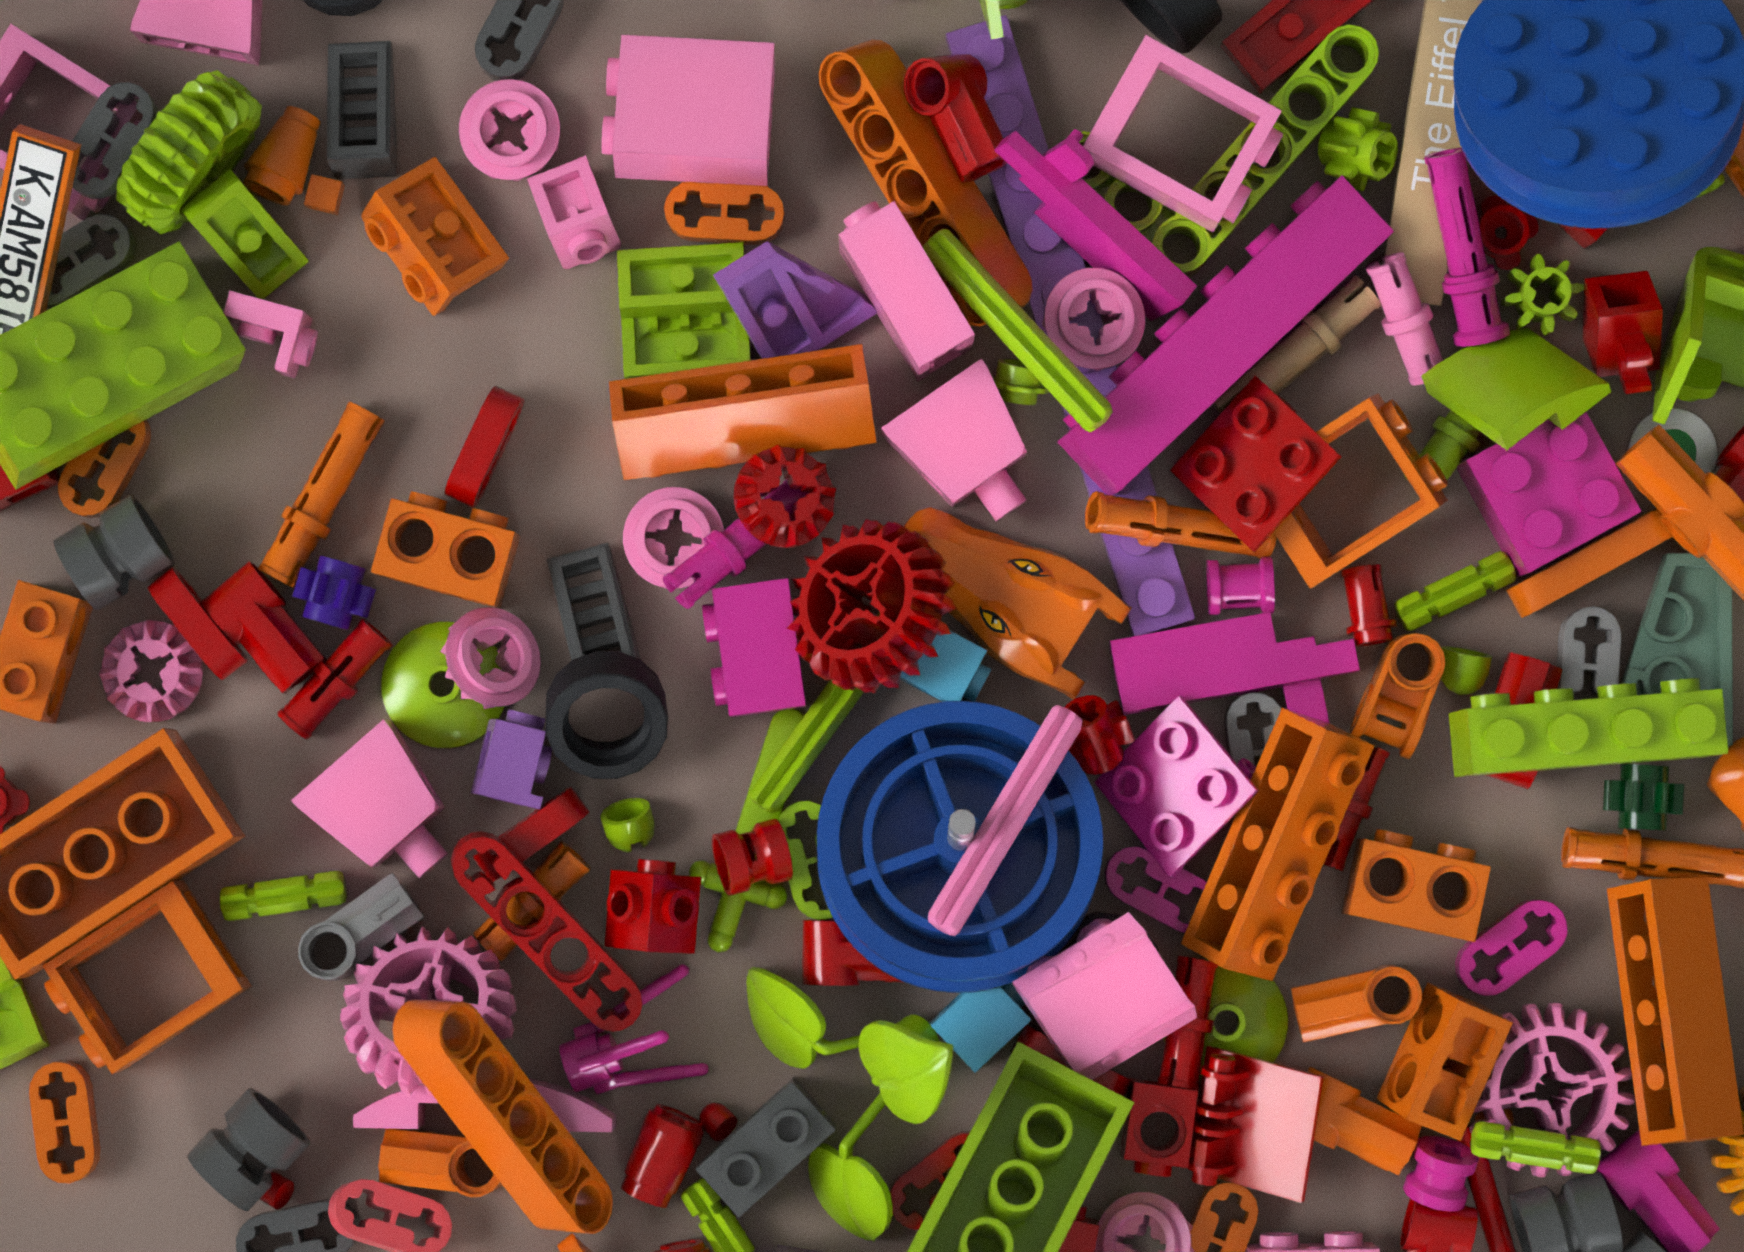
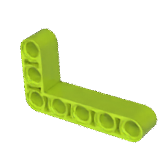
[1079,24,1379,278]

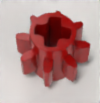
[1065,695,1135,775]

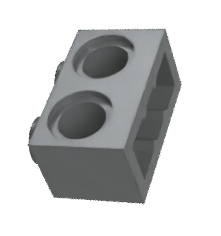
[696,1077,836,1217]

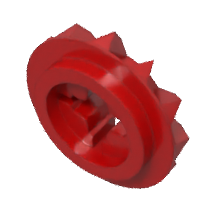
[734,444,837,548]

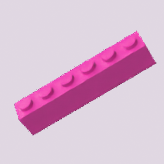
[1057,176,1394,495]

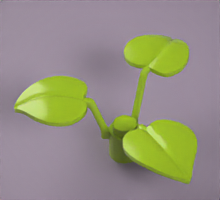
[746,967,954,1242]

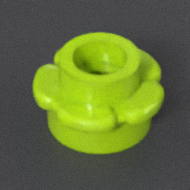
[993,359,1050,405]

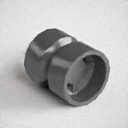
[53,494,175,611]
[187,1088,311,1211]
[1510,1171,1623,1252]

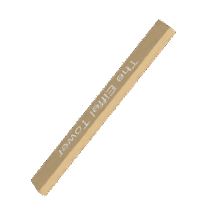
[1377,0,1483,306]

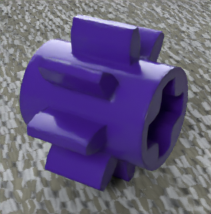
[292,555,376,630]

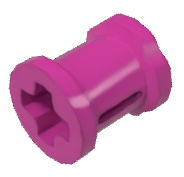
[1206,557,1275,615]

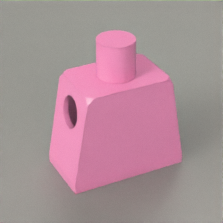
[130,0,262,65]
[881,358,1027,522]
[291,719,448,879]

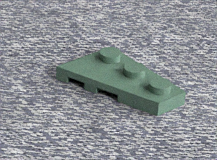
[1620,553,1733,746]

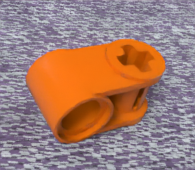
[1349,633,1446,759]

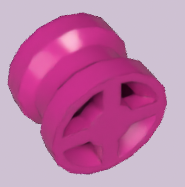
[1403,1136,1479,1211]

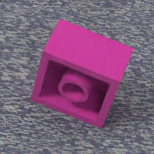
[1456,412,1642,577]

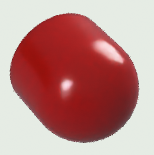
[699,1103,738,1141]
[260,1172,294,1210]

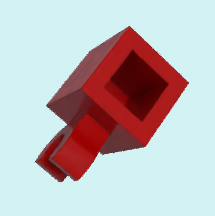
[1582,270,1663,394]

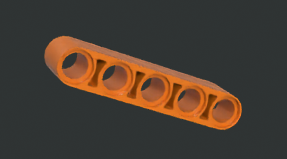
[818,39,1033,327]
[393,999,613,1234]

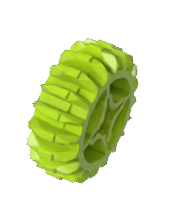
[116,70,262,235]

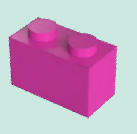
[702,578,807,718]

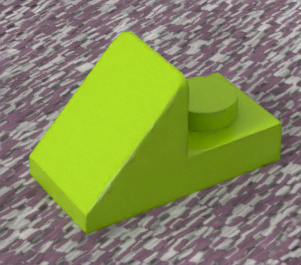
[180,169,309,299]

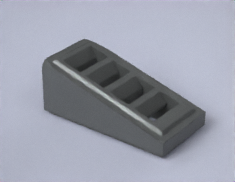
[327,41,397,179]
[547,542,641,661]

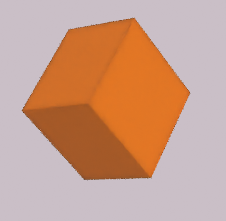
[304,174,345,216]

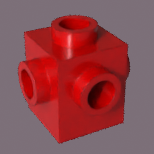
[604,859,701,954]

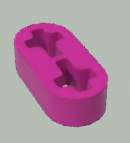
[1104,846,1207,933]
[1455,899,1568,996]

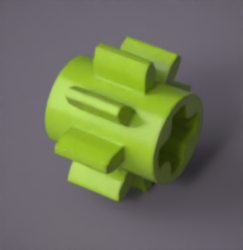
[1318,107,1398,191]
[1501,254,1584,336]

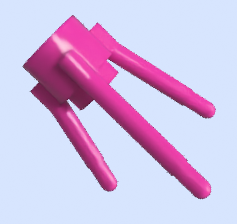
[559,964,709,1095]

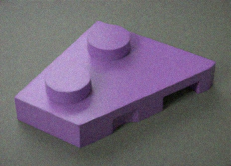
[713,241,877,359]

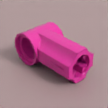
[1596,1130,1720,1252]

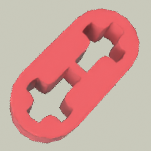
[328,1179,452,1252]

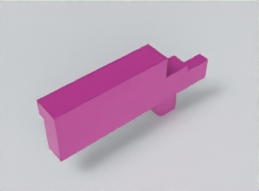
[994,129,1197,321]
[1109,612,1360,723]

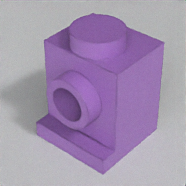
[470,710,552,809]

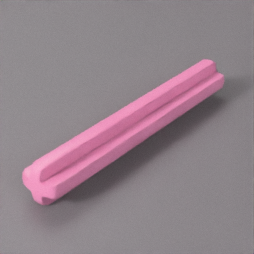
[928,705,1082,936]

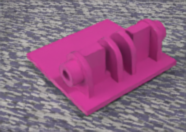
[1094,696,1259,877]

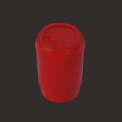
[620,1104,704,1208]

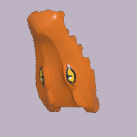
[904,507,1132,700]

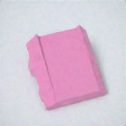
[1012,912,1197,1080]

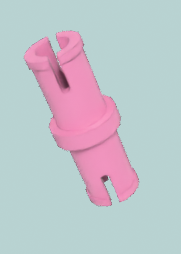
[1365,252,1443,386]

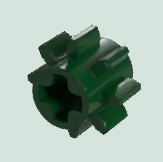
[1603,764,1685,831]

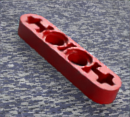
[451,831,643,1032]

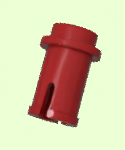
[1341,564,1397,647]

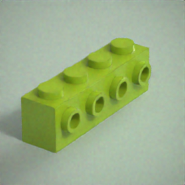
[1448,678,1729,777]

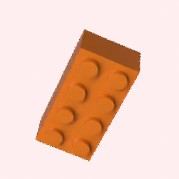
[0,728,245,979]

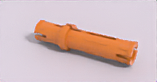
[257,401,385,589]
[1085,491,1277,559]
[1561,827,1744,888]

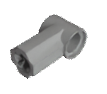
[298,872,425,981]

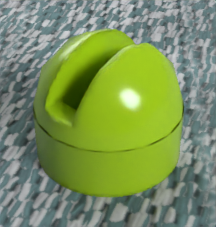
[1441,646,1492,695]
[600,798,655,853]

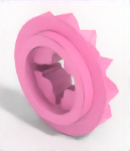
[459,79,561,182]
[1042,268,1145,371]
[623,487,724,589]
[440,607,541,709]
[99,620,203,722]
[1095,1192,1195,1252]

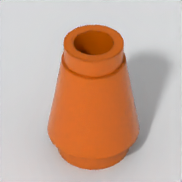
[243,106,321,205]

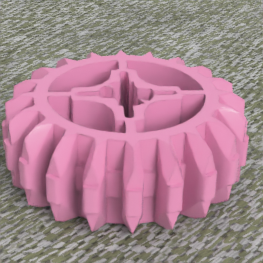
[340,926,517,1099]
[1469,1003,1635,1177]

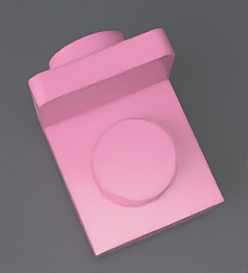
[527,155,622,269]
[223,291,318,379]

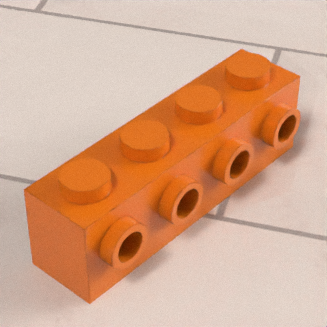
[609,344,877,480]
[1180,707,1374,981]
[1607,877,1744,1146]

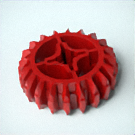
[787,519,957,694]

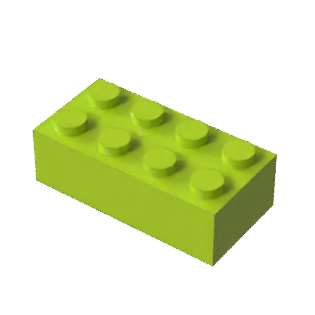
[0,241,246,490]
[907,1042,1134,1252]

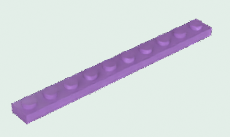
[946,15,1195,636]

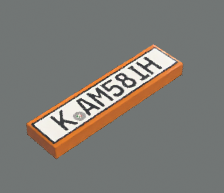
[0,124,81,335]

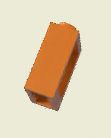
[1274,393,1448,589]
[42,880,252,1074]

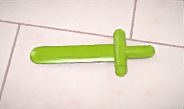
[689,709,804,952]

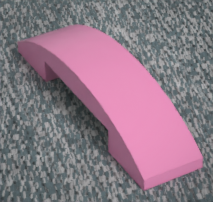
[353,1078,616,1132]

